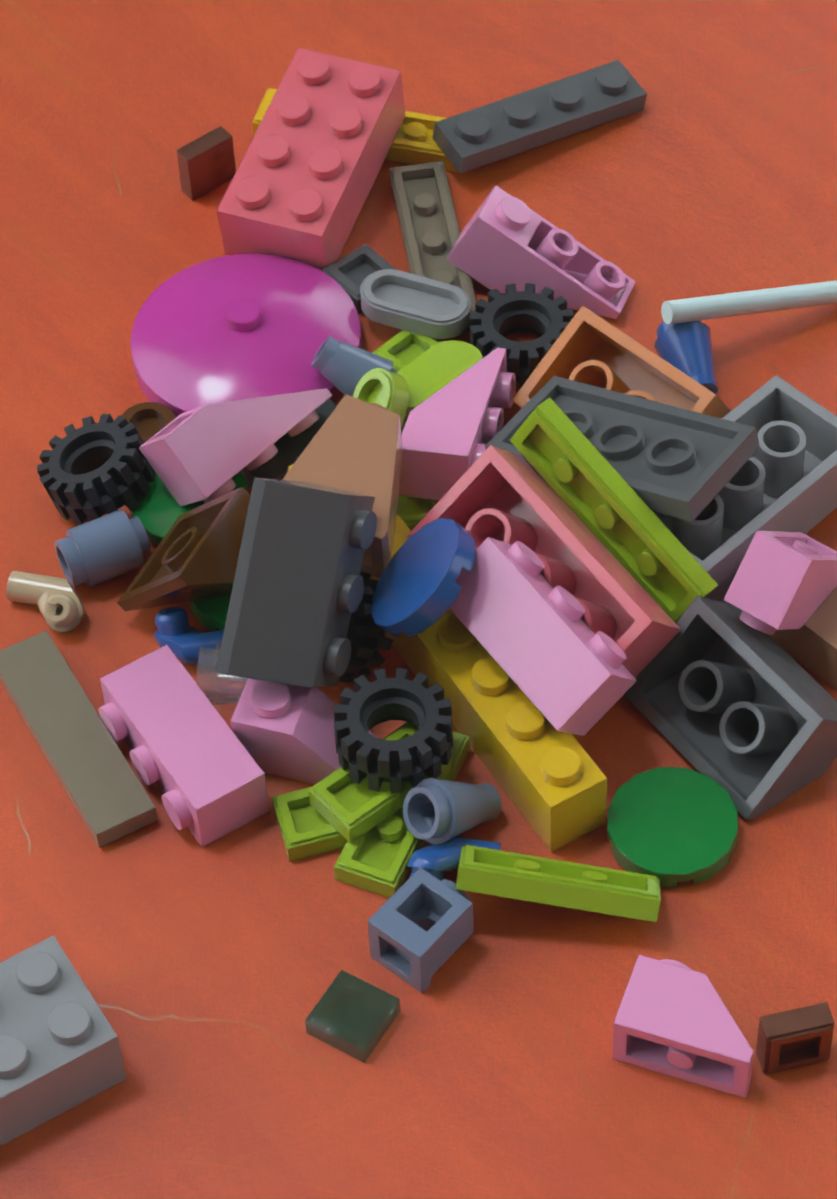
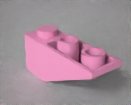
[446,186,636,319]
[399,348,516,500]
[139,388,332,507]

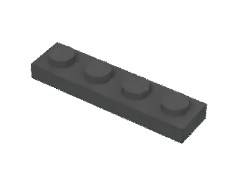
[433,60,647,174]

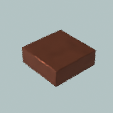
[176,126,236,201]
[756,1002,835,1074]

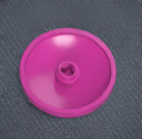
[131,253,362,417]

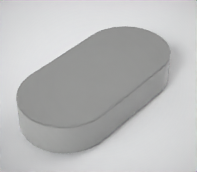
[360,269,471,339]

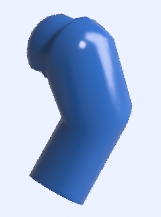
[154,607,224,666]
[407,837,501,881]

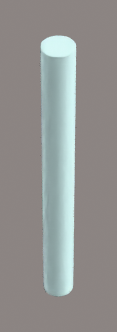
[661,280,837,324]

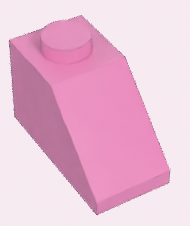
[724,531,837,635]
[230,678,377,784]
[612,955,753,1098]

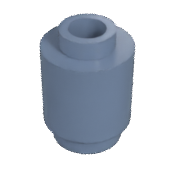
[54,509,150,587]

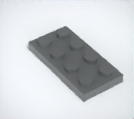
[485,376,760,522]

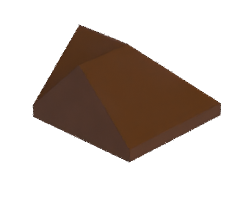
[117,487,251,612]

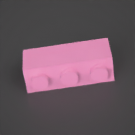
[450,537,637,736]
[98,645,269,847]

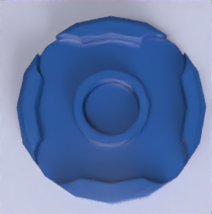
[371,518,476,638]

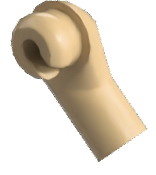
[6,571,83,632]

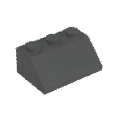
[216,478,377,688]
[624,596,837,820]

